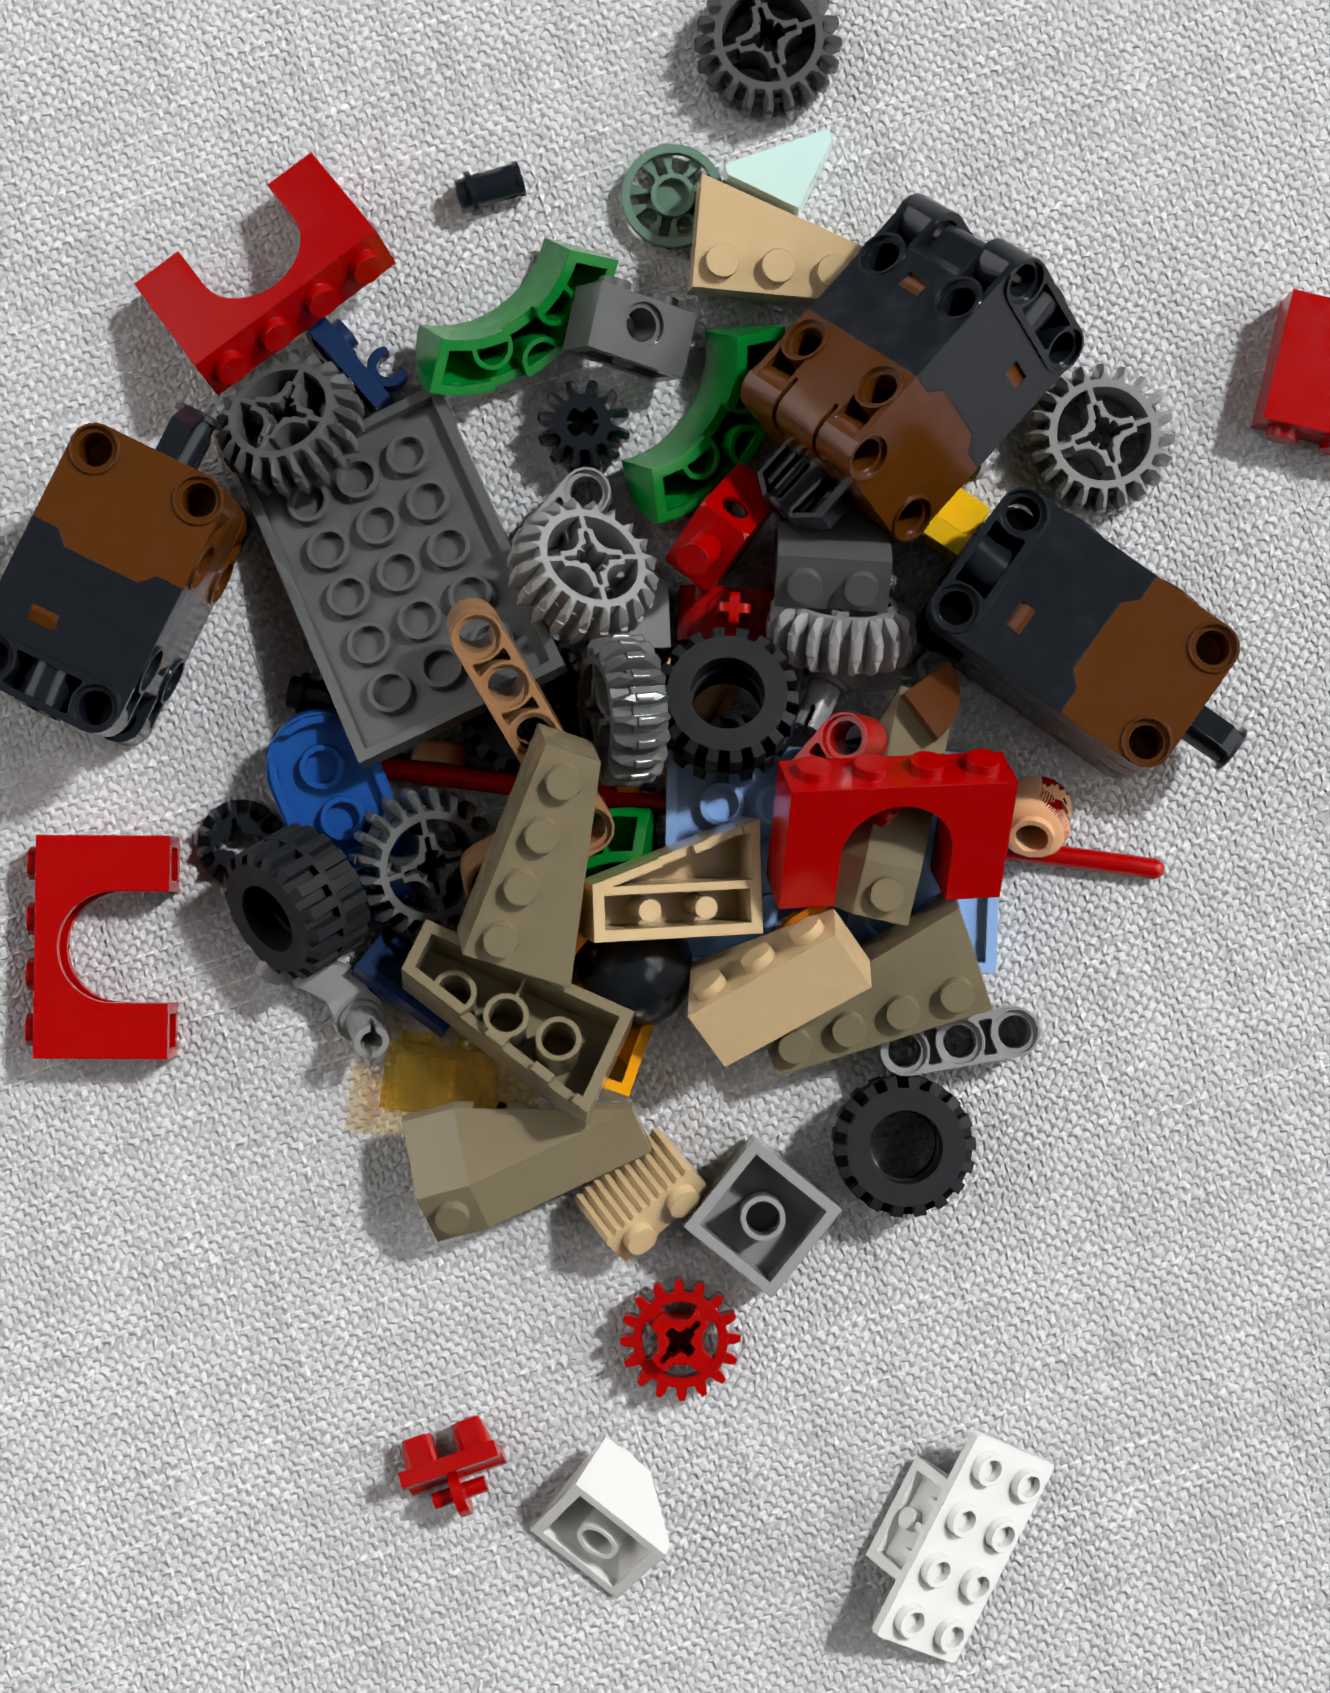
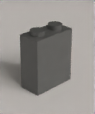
[774,497,893,613]

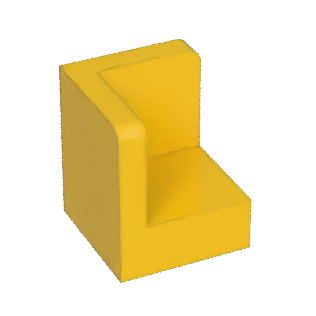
[916,488,990,563]

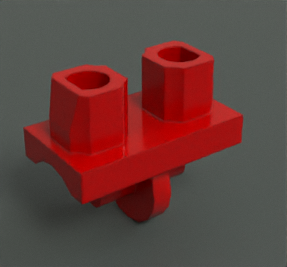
[398,1416,507,1518]

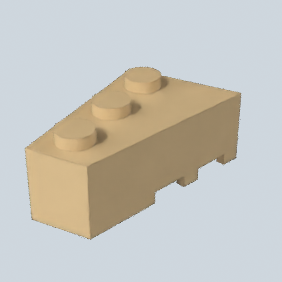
[687,173,862,307]
[581,816,763,943]
[688,909,872,1067]

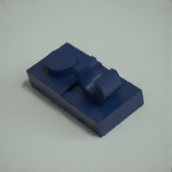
[305,317,408,414]
[352,926,451,1038]

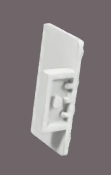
[866,1430,1054,1663]

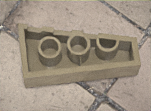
[457,723,601,988]
[766,893,992,1077]
[401,919,635,1130]

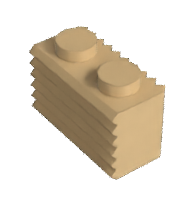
[574,1127,710,1262]

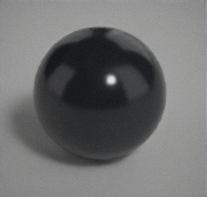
[571,938,693,1030]

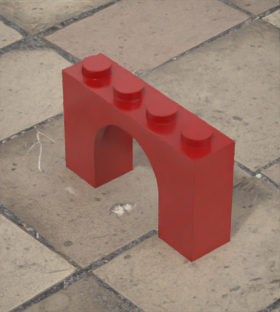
[134,152,396,396]
[1251,289,1330,455]
[766,749,1019,909]
[25,835,180,1059]

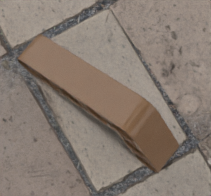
[446,598,615,899]

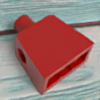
[665,462,777,592]

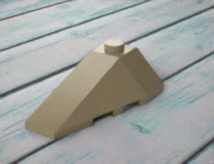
[833,685,951,926]
[402,1101,652,1242]

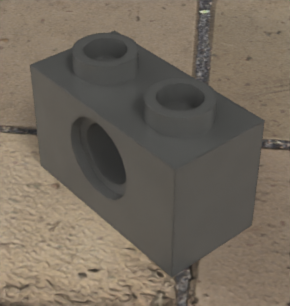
[562,275,697,383]

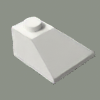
[530,1437,670,1599]

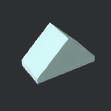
[723,128,833,217]

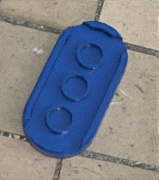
[265,709,419,922]

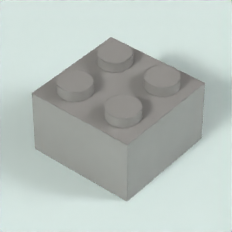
[683,1134,842,1298]

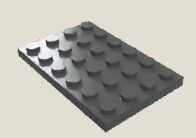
[239,389,569,769]

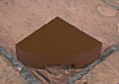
[901,661,961,742]

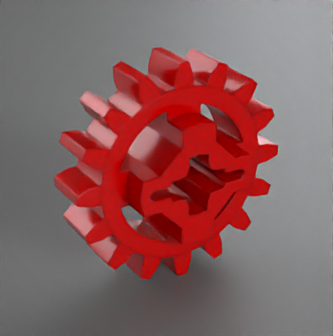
[620,1276,741,1401]

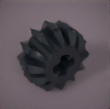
[537,380,630,473]

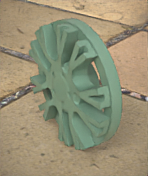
[621,144,722,250]

